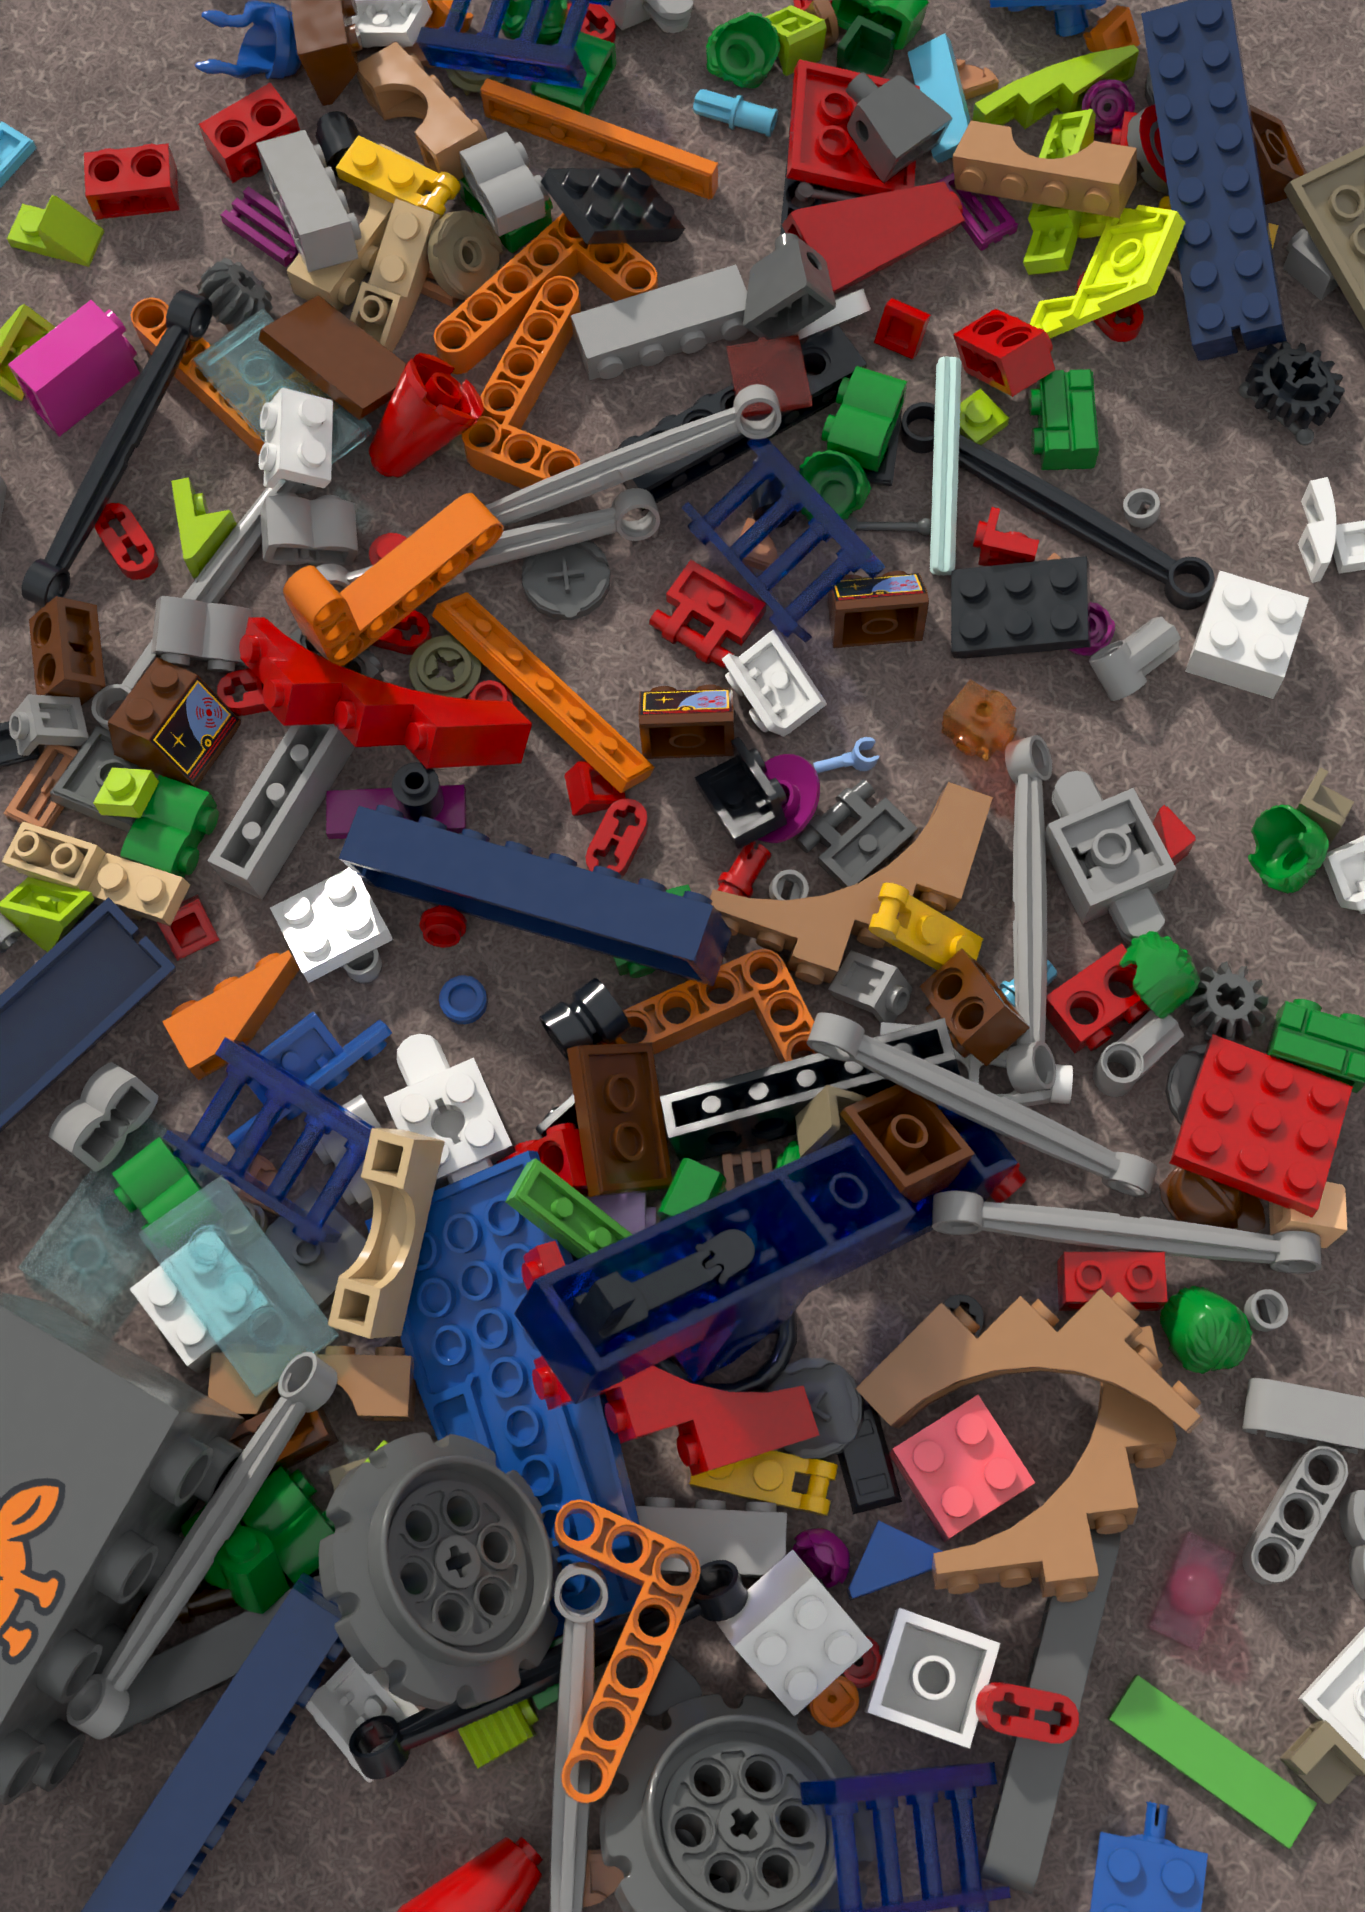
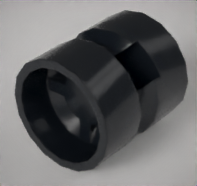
[539,978,631,1062]

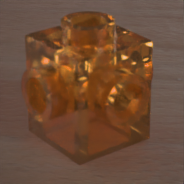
[942,679,1017,762]

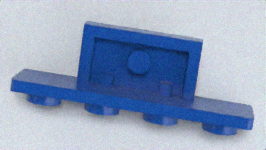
[227,1012,392,1152]

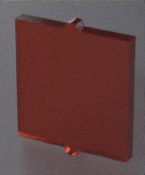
[726,335,812,417]

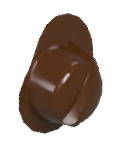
[1159,1166,1266,1233]

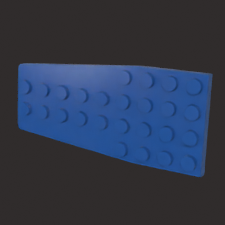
[365,1151,642,1637]

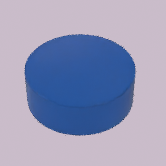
[439,975,488,1024]

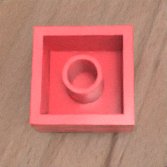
[889,1395,1035,1542]

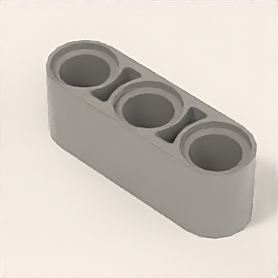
[1242,1378,1365,1454]
[1242,1446,1348,1585]

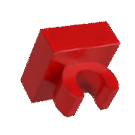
[874,298,931,360]

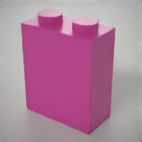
[8,300,140,437]

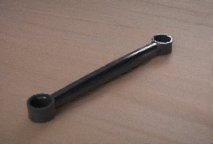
[21,289,213,607]
[900,402,1214,610]
[349,1560,748,1780]

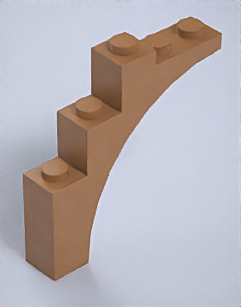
[710,782,993,985]
[855,1289,1203,1434]
[932,1326,1177,1602]

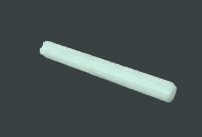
[930,356,962,576]

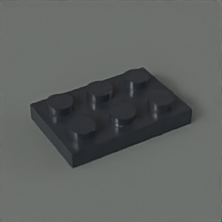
[541,168,685,244]
[951,556,1091,659]

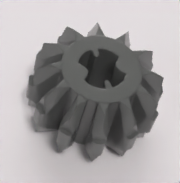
[197,258,272,335]
[1184,961,1269,1041]

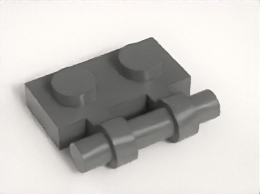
[795,779,918,888]

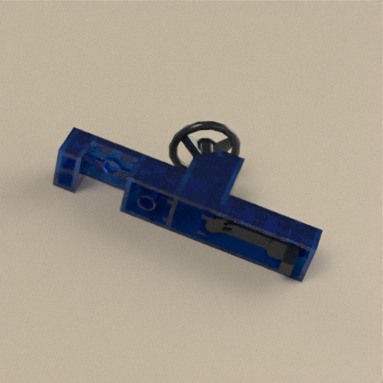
[514,1103,1018,1405]

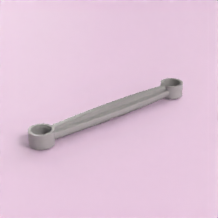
[485,384,781,526]
[91,479,316,730]
[316,488,660,589]
[1005,735,1056,1094]
[807,1012,1158,1198]
[932,1191,1322,1274]
[66,1352,338,1740]
[550,1562,608,1912]

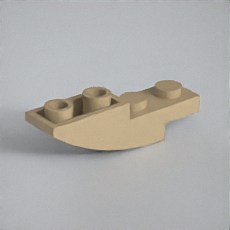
[350,198,440,352]
[2,821,190,926]

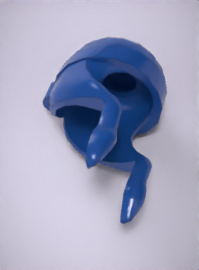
[195,0,301,79]

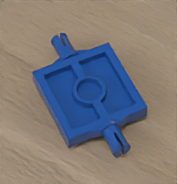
[1089,1801,1208,1912]

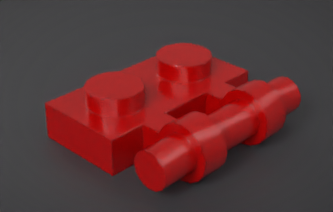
[649,560,766,669]

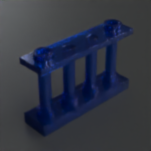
[416,0,612,89]
[681,437,886,643]
[163,1037,376,1246]
[800,1762,1011,1912]

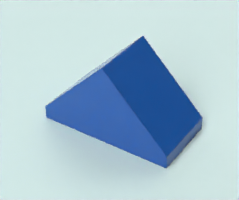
[847,1520,942,1601]

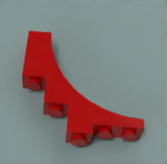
[239,617,532,769]
[521,1241,819,1476]

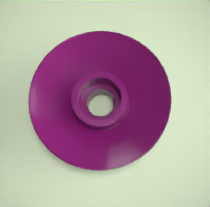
[758,754,820,843]

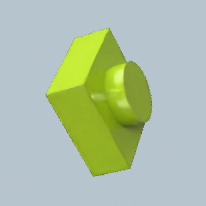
[959,388,1009,445]
[93,768,159,818]

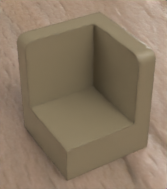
[1296,767,1354,845]
[795,1085,867,1169]
[1280,1720,1365,1804]

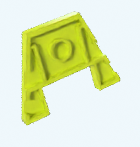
[1030,205,1185,338]

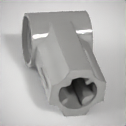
[1089,616,1181,701]
[1093,1010,1185,1097]

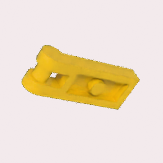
[336,135,461,219]
[868,883,983,970]
[689,1450,838,1516]

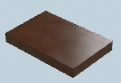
[258,295,406,420]
[567,1042,673,1197]

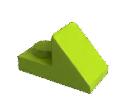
[766,5,827,76]
[7,195,104,267]
[171,477,237,578]

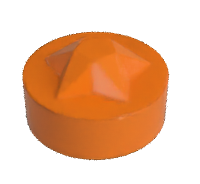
[806,1674,859,1728]

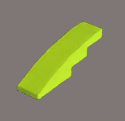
[972,45,1139,129]
[1023,109,1096,275]

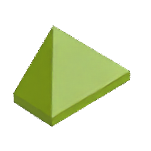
[0,304,55,401]
[0,877,95,952]

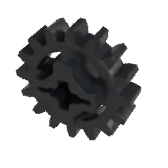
[1245,341,1345,429]

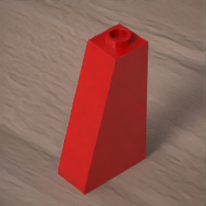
[782,181,965,296]

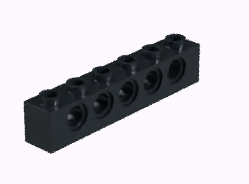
[613,325,867,511]
[660,1018,961,1163]

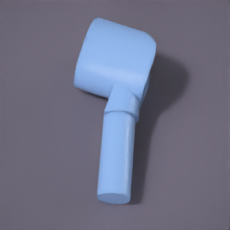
[813,737,880,773]

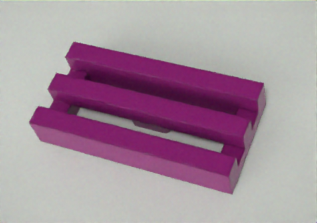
[936,172,1018,251]
[220,186,299,267]

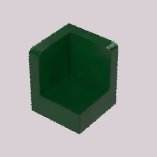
[836,15,895,78]

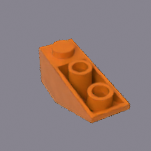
[162,950,300,1080]

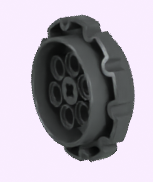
[319,1432,563,1710]
[600,1694,875,1912]

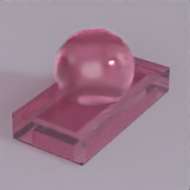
[1147,1532,1237,1651]

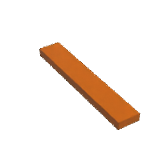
[480,78,718,200]
[432,592,655,793]

